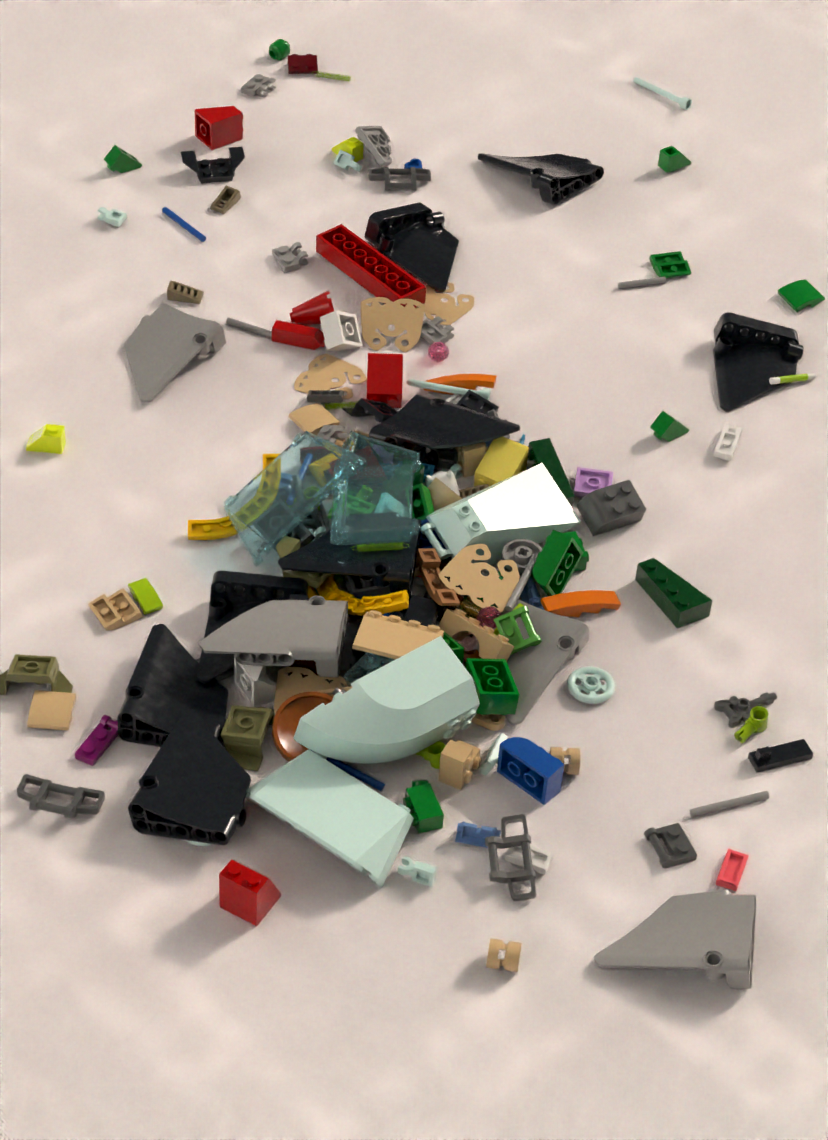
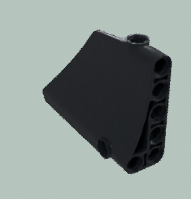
[478,153,604,205]
[364,202,459,292]
[713,312,804,412]
[369,395,520,452]
[278,513,422,596]
[197,570,308,684]
[117,624,228,747]
[128,710,251,845]

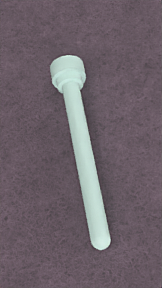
[633,77,692,110]
[407,379,491,401]

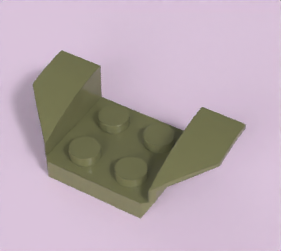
[276,536,332,589]
[0,654,73,695]
[221,705,275,772]

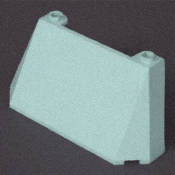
[245,749,414,888]

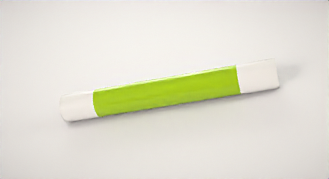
[769,373,815,385]

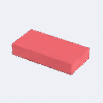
[716,849,749,891]

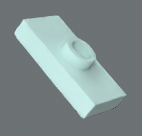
[480,733,508,776]

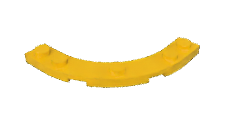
[188,454,282,540]
[316,574,409,616]

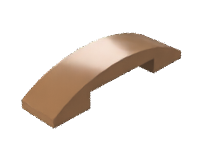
[416,548,460,606]

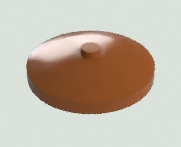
[272,692,333,762]

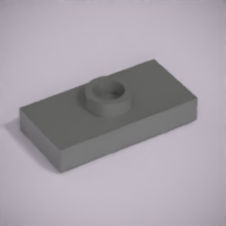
[307,390,344,405]

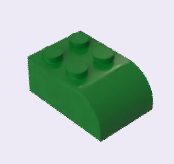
[533,530,583,596]
[465,658,520,715]

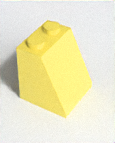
[474,436,529,486]

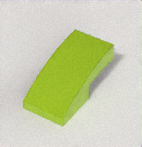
[128,578,163,615]

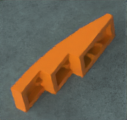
[423,374,497,395]
[540,590,621,617]

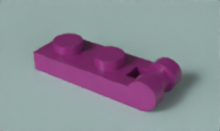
[75,715,118,766]

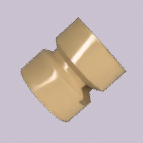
[549,747,580,775]
[486,938,522,972]

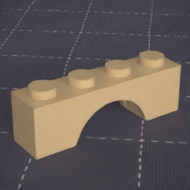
[438,608,514,662]

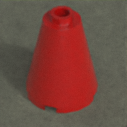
[289,291,334,325]

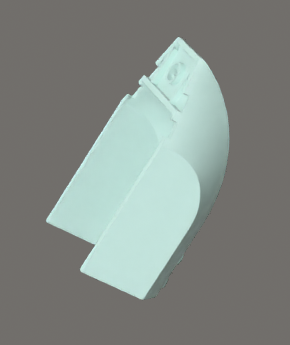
[294,636,480,764]

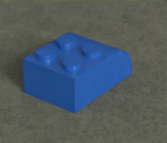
[497,737,564,805]

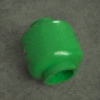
[269,39,290,60]

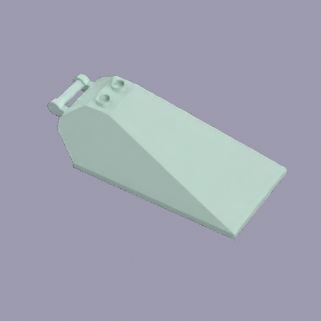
[420,463,581,565]

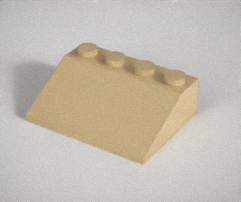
[352,610,444,659]

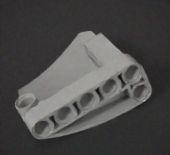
[198,596,348,678]

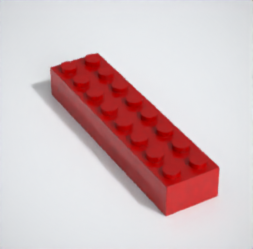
[316,224,426,308]

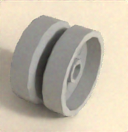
[501,539,542,584]

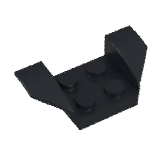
[180,146,245,184]
[342,398,398,423]

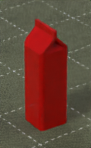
[272,320,325,350]

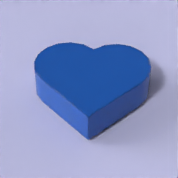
[404,158,423,169]

